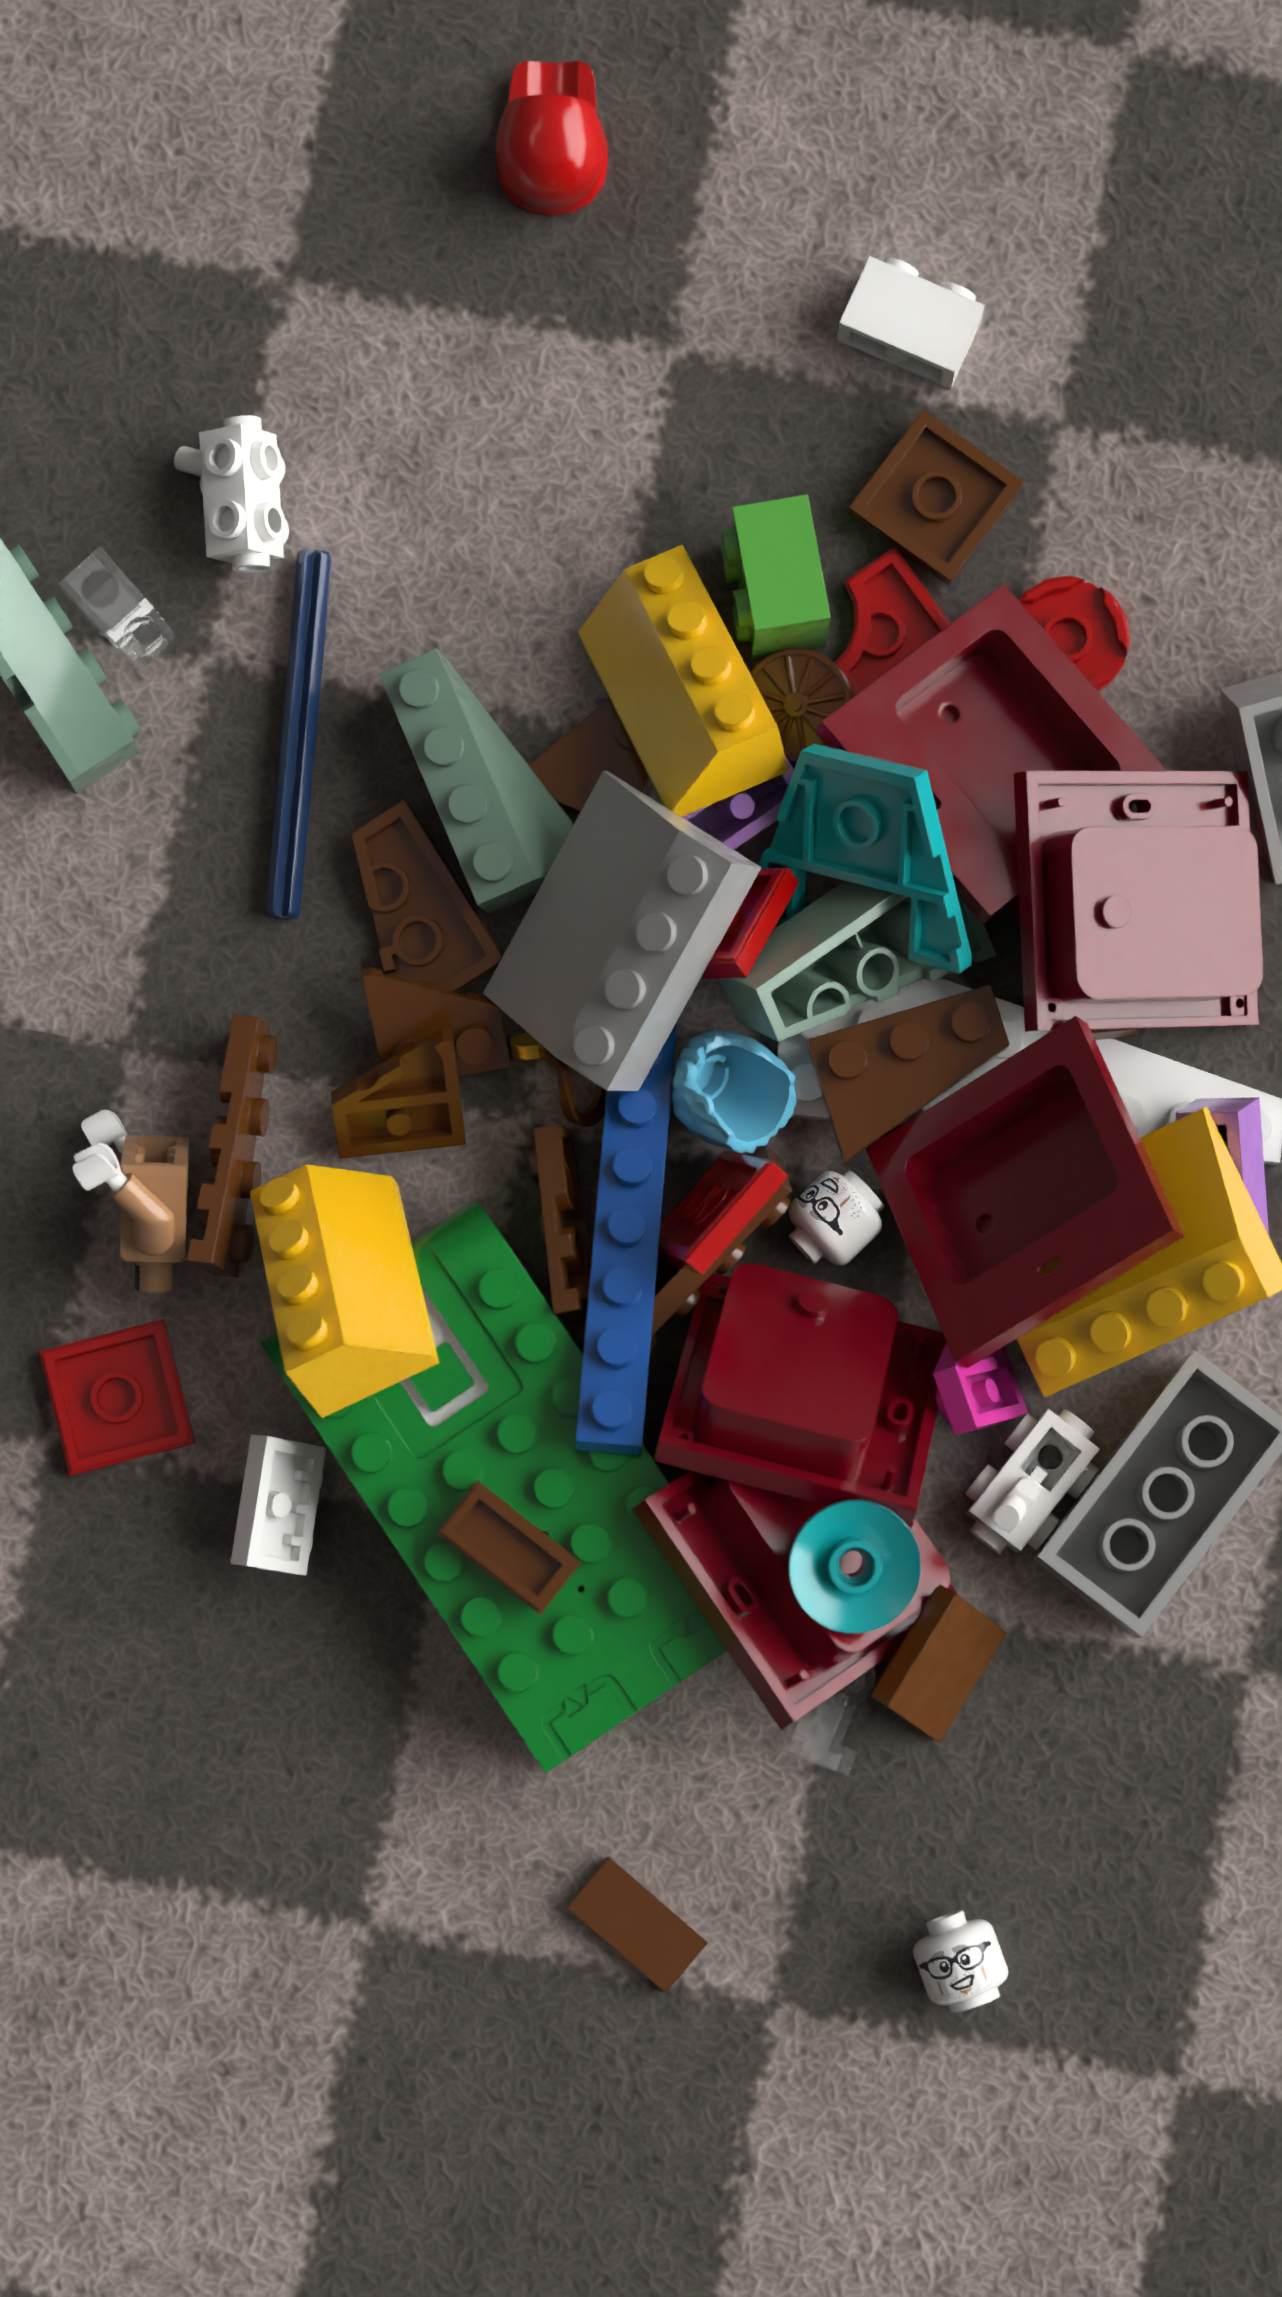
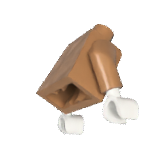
[73,1110,190,1293]

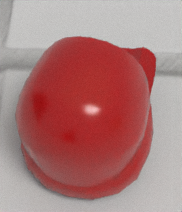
[495,61,608,216]

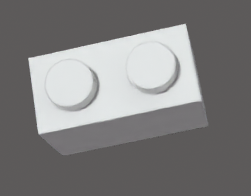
[837,256,985,389]

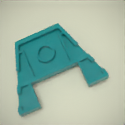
[759,744,972,973]

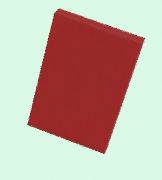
[658,1150,789,1276]

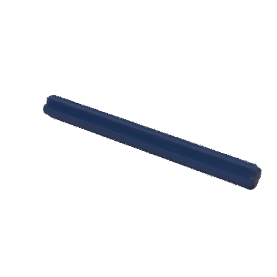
[265,549,332,920]

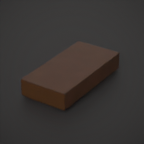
[436,1480,581,1615]
[567,1857,708,1993]

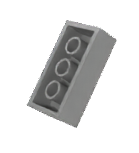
[1031,1350,1282,1638]

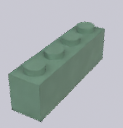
[0,538,141,793]
[379,648,574,914]
[719,881,996,1042]

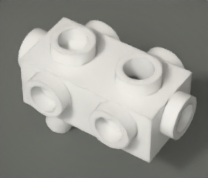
[174,415,289,573]
[965,1409,1099,1555]

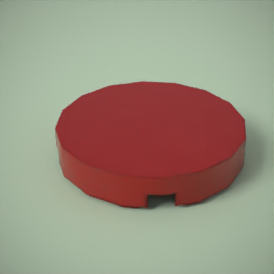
[1018,576,1131,692]

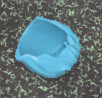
[671,1028,797,1154]

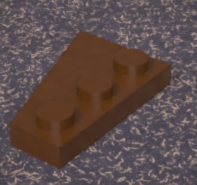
[351,799,504,993]
[806,984,1010,1164]
[528,1123,593,1321]

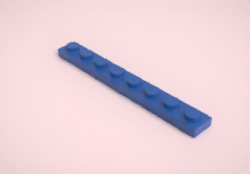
[575,1022,677,1455]

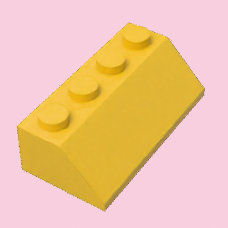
[578,544,789,817]
[250,1164,439,1418]

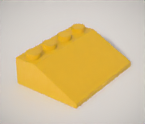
[1017,1106,1282,1398]

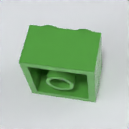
[720,494,831,659]

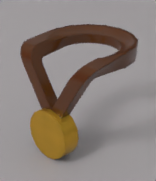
[510,1033,607,1127]

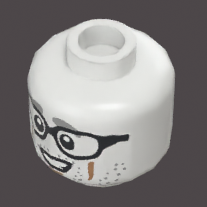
[788,1170,884,1266]
[913,1910,1008,2013]

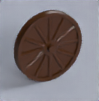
[750,648,853,762]

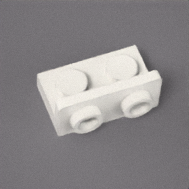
[230,1434,326,1576]

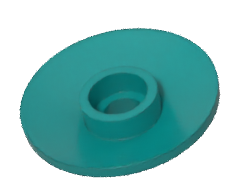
[788,1500,921,1633]

